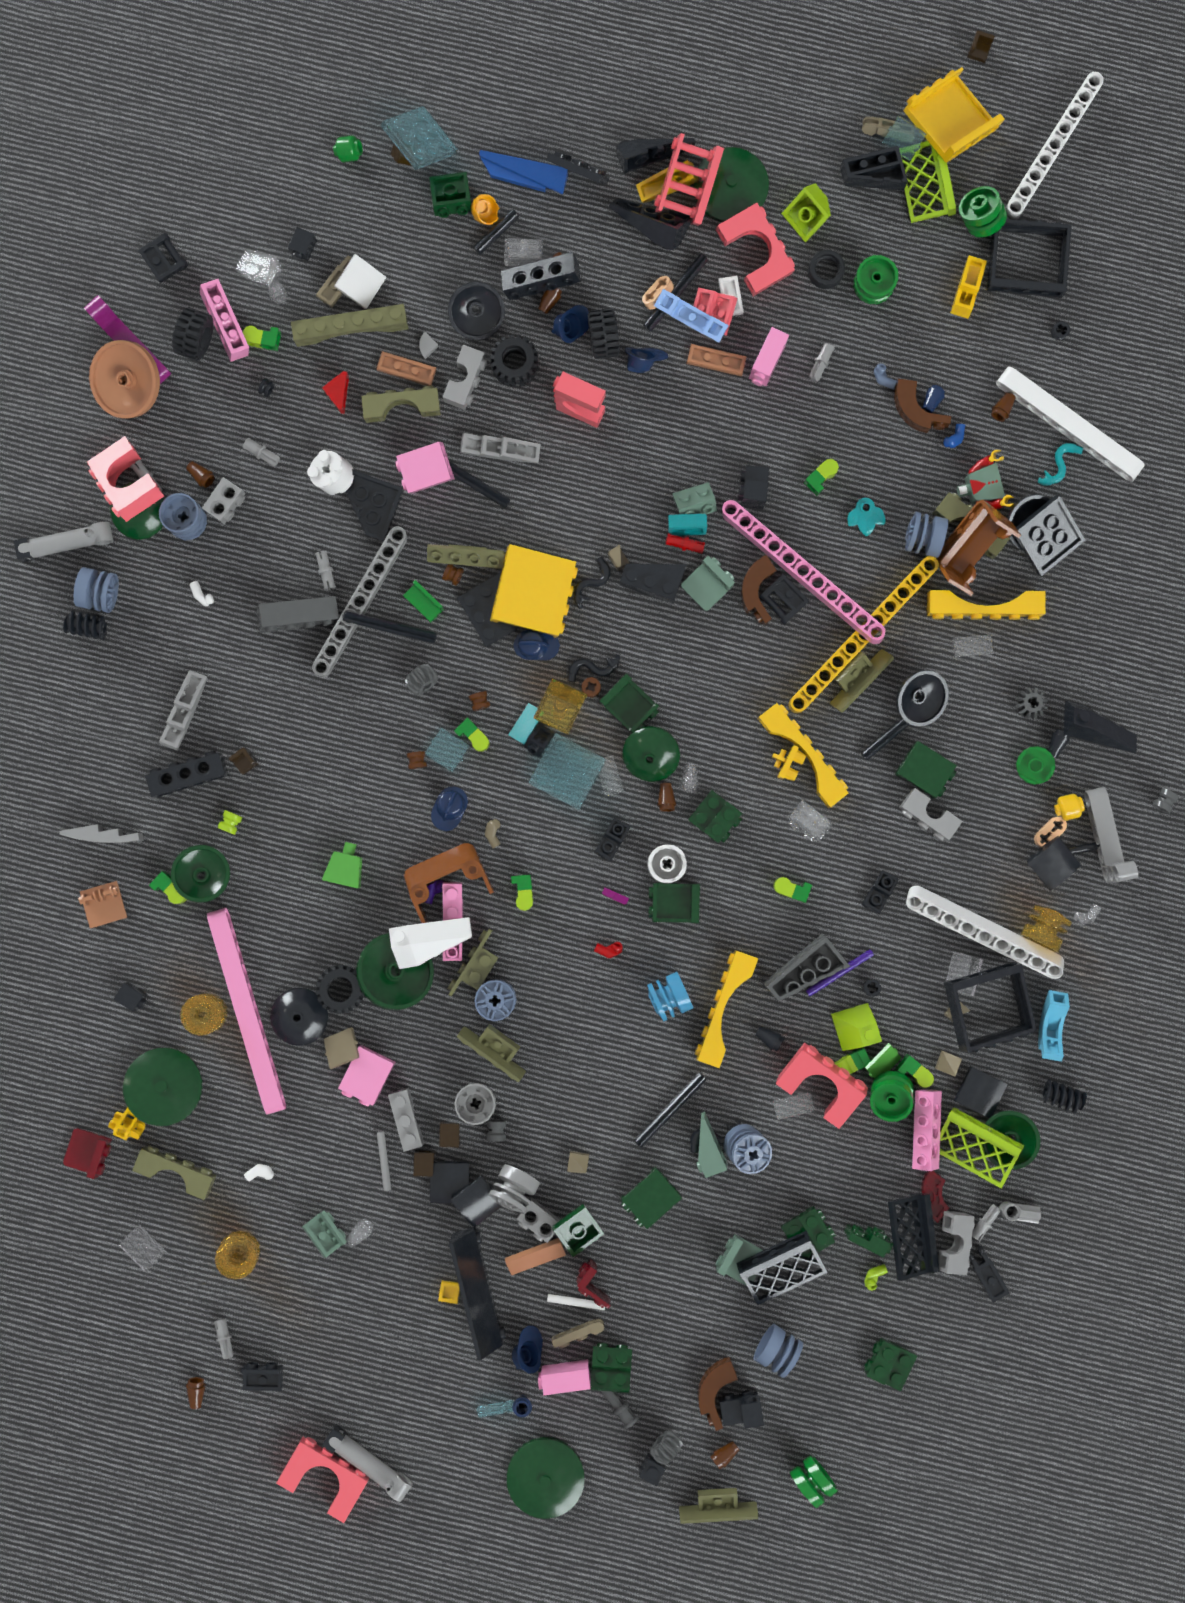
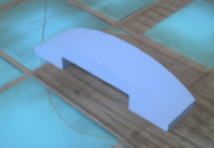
[654,289,728,343]

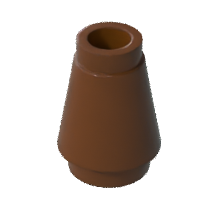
[538,288,562,314]
[991,392,1016,422]
[186,461,215,488]
[657,783,676,812]
[186,1377,206,1409]
[710,1441,740,1470]

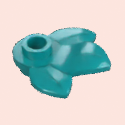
[847,498,885,536]

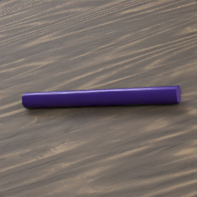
[805,949,874,997]

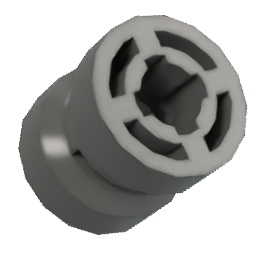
[1152,788,1179,814]
[486,1120,506,1142]

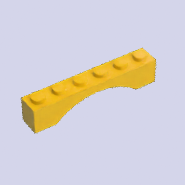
[927,590,1046,620]
[757,703,848,808]
[695,950,758,1068]

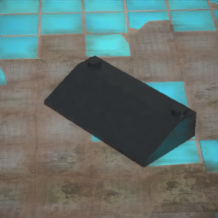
[449,1227,506,1361]

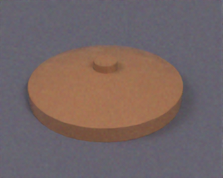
[89,340,160,418]

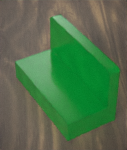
[403,580,444,623]

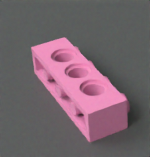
[200,279,249,362]
[912,1089,942,1171]

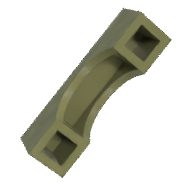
[361,386,441,423]
[932,492,1010,560]
[132,1145,217,1200]

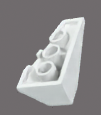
[389,917,472,969]

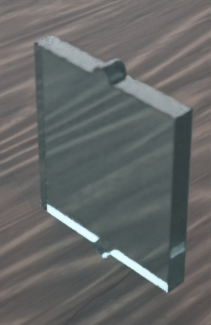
[882,115,926,161]
[425,728,469,772]

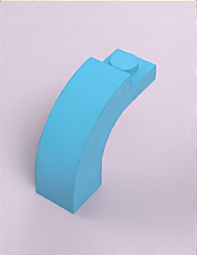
[1038,990,1070,1061]

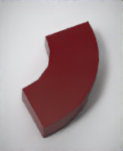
[921,1171,949,1223]

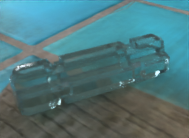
[477,1400,514,1418]

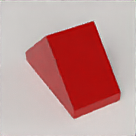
[322,371,349,414]

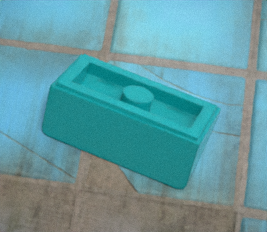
[668,514,707,536]
[508,703,545,745]

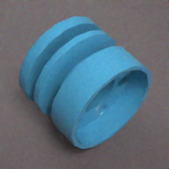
[647,972,693,1022]

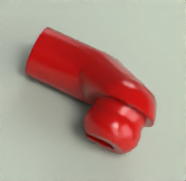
[594,942,623,958]

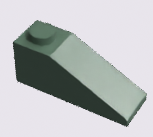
[696,1112,728,1178]

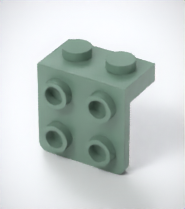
[681,556,735,611]
[715,1234,763,1286]

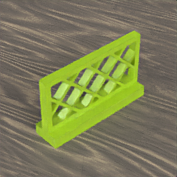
[899,141,956,223]
[940,1107,1024,1189]

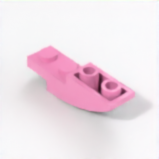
[442,882,463,961]

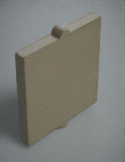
[324,1027,360,1069]

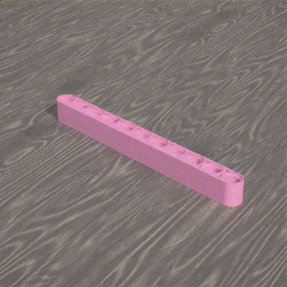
[722,500,885,644]
[207,908,286,1115]

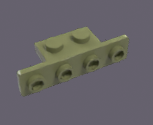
[427,544,504,568]
[830,649,894,713]
[447,928,499,997]
[457,1024,526,1082]
[679,1488,758,1524]

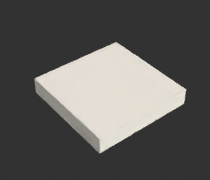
[334,254,386,309]

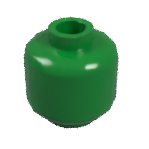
[333,135,363,163]

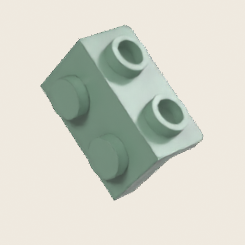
[673,482,717,514]
[302,1211,347,1258]

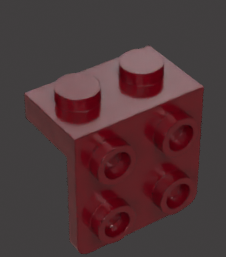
[63,1128,112,1179]
[577,1259,611,1309]

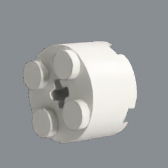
[307,450,354,495]
[647,845,687,883]

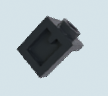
[524,723,555,757]

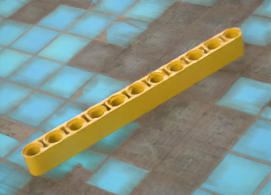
[788,556,939,713]

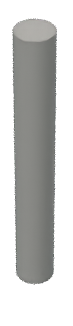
[377,1131,391,1191]

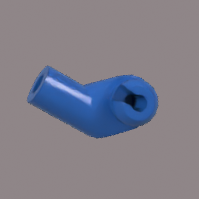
[943,424,966,448]

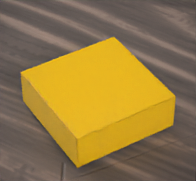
[438,1280,460,1304]

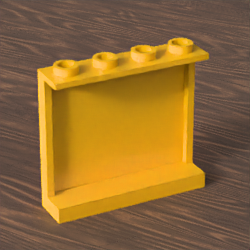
[903,67,1005,163]
[490,544,578,638]

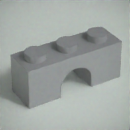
[443,345,487,410]
[899,788,963,841]
[388,1088,424,1152]
[938,1211,975,1275]

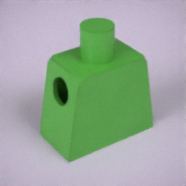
[322,842,362,888]

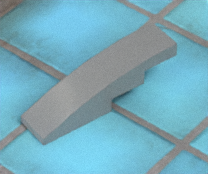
[460,433,541,463]
[159,670,207,751]
[59,824,144,843]

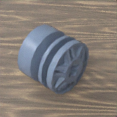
[159,493,207,540]
[905,511,948,558]
[73,567,119,613]
[474,979,517,1021]
[724,1124,772,1174]
[753,1324,803,1378]

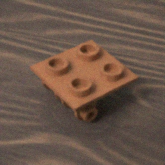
[79,881,127,929]

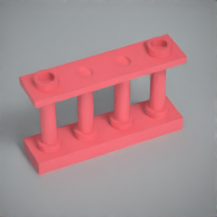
[654,133,724,226]

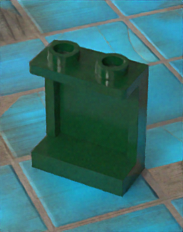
[600,673,659,733]
[895,741,957,799]
[649,883,700,923]
[621,1166,682,1229]

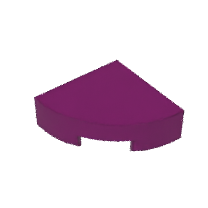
[602,887,629,905]

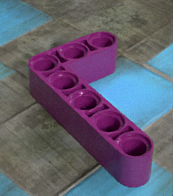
[84,295,171,384]

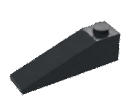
[616,138,695,174]

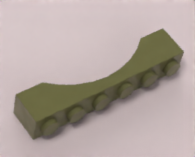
[291,304,409,347]

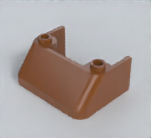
[936,500,1021,596]
[404,843,495,923]

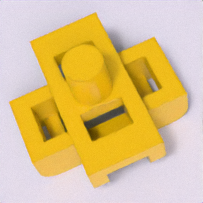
[108,1107,146,1141]

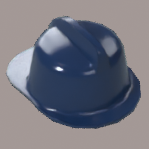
[551,305,589,343]
[625,347,668,373]
[514,630,560,661]
[431,786,468,831]
[512,1326,543,1374]

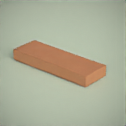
[687,344,746,376]
[377,351,437,386]
[505,1238,566,1275]

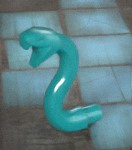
[1038,443,1083,486]

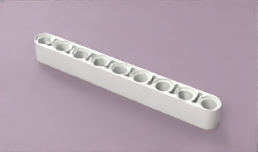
[1005,72,1103,220]
[996,367,1145,482]
[906,886,1064,979]

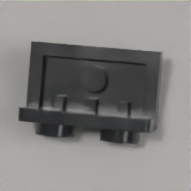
[241,1362,283,1391]

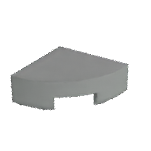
[419,332,439,359]

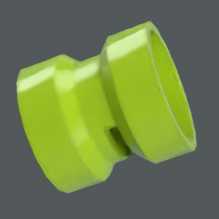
[217,810,243,835]

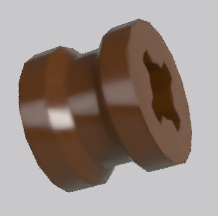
[442,564,464,586]
[582,677,601,698]
[468,691,491,711]
[406,751,427,769]

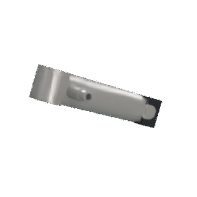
[13,522,114,562]
[322,1424,413,1502]

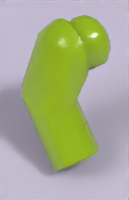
[864,1264,888,1291]

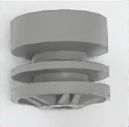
[454,1083,496,1125]
[488,1164,540,1214]

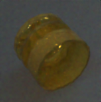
[1020,905,1072,953]
[180,993,228,1036]
[215,1231,260,1279]

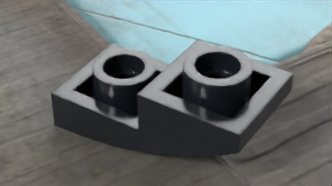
[594,817,630,862]
[862,870,899,914]

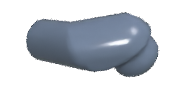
[874,363,897,390]

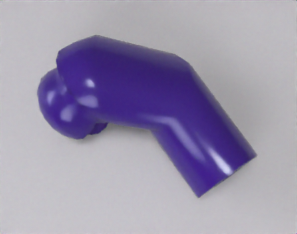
[424,880,443,904]

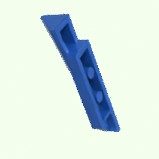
[479,150,568,194]

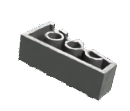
[256,596,339,633]
[762,934,850,1001]

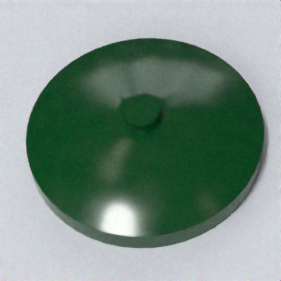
[693,147,769,223]
[356,933,434,1010]
[123,1048,203,1126]
[507,1437,584,1519]

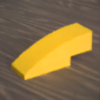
[636,160,699,203]
[950,255,987,319]

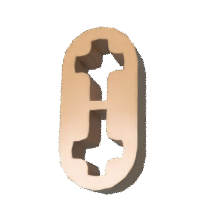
[642,276,674,310]
[1034,817,1067,848]

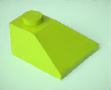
[781,183,831,242]
[831,1003,882,1051]

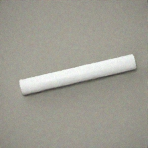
[547,1294,605,1310]

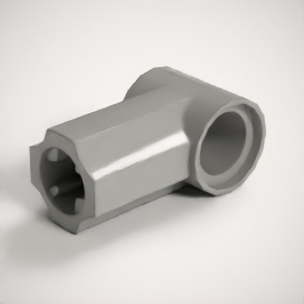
[999,1201,1041,1224]

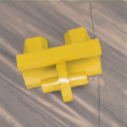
[772,745,806,781]

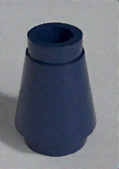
[922,385,945,413]
[512,1395,532,1417]

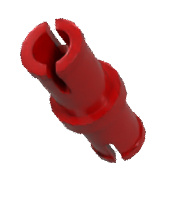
[665,533,705,554]

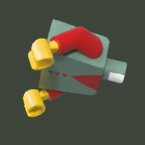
[957,450,1015,509]

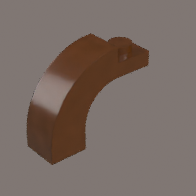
[894,379,951,433]
[741,555,777,626]
[698,1357,738,1431]

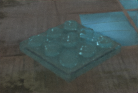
[381,106,458,170]
[529,733,606,810]

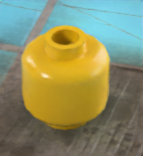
[1054,793,1085,821]

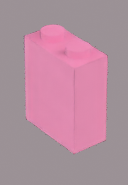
[749,327,789,386]
[396,442,454,493]
[338,1045,395,1106]
[538,1359,591,1396]

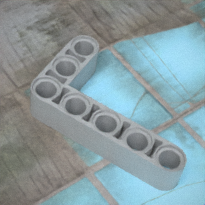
[1084,787,1138,883]

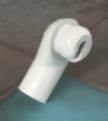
[190,581,214,606]
[244,1164,274,1182]

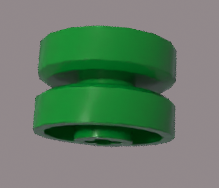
[959,186,1007,237]
[853,255,898,304]
[870,1071,914,1122]
[790,1455,839,1509]

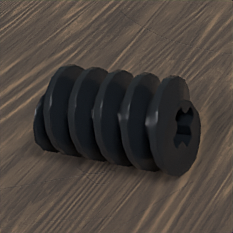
[63,610,107,640]
[1043,1079,1087,1114]

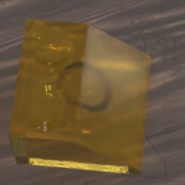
[534,678,587,734]

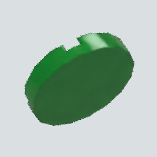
[1016,746,1056,785]

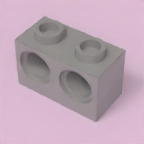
[202,477,245,525]
[517,1198,560,1243]

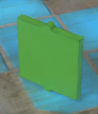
[865,1043,901,1078]

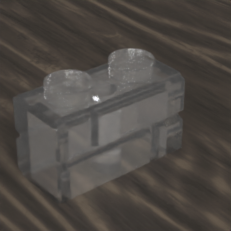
[504,238,543,268]
[236,250,283,287]
[787,800,833,843]

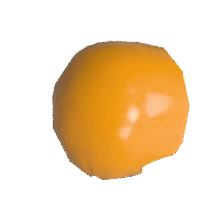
[471,194,500,225]

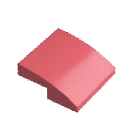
[693,288,738,336]

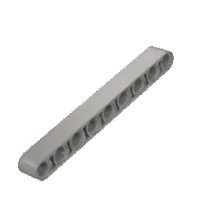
[312,526,407,678]

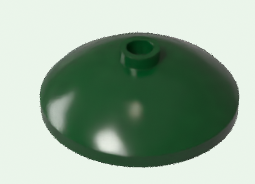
[110,482,164,540]
[622,726,680,782]
[171,845,230,903]
[981,1110,1041,1170]

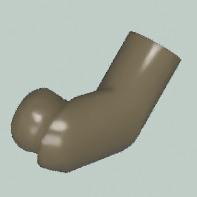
[485,819,501,849]

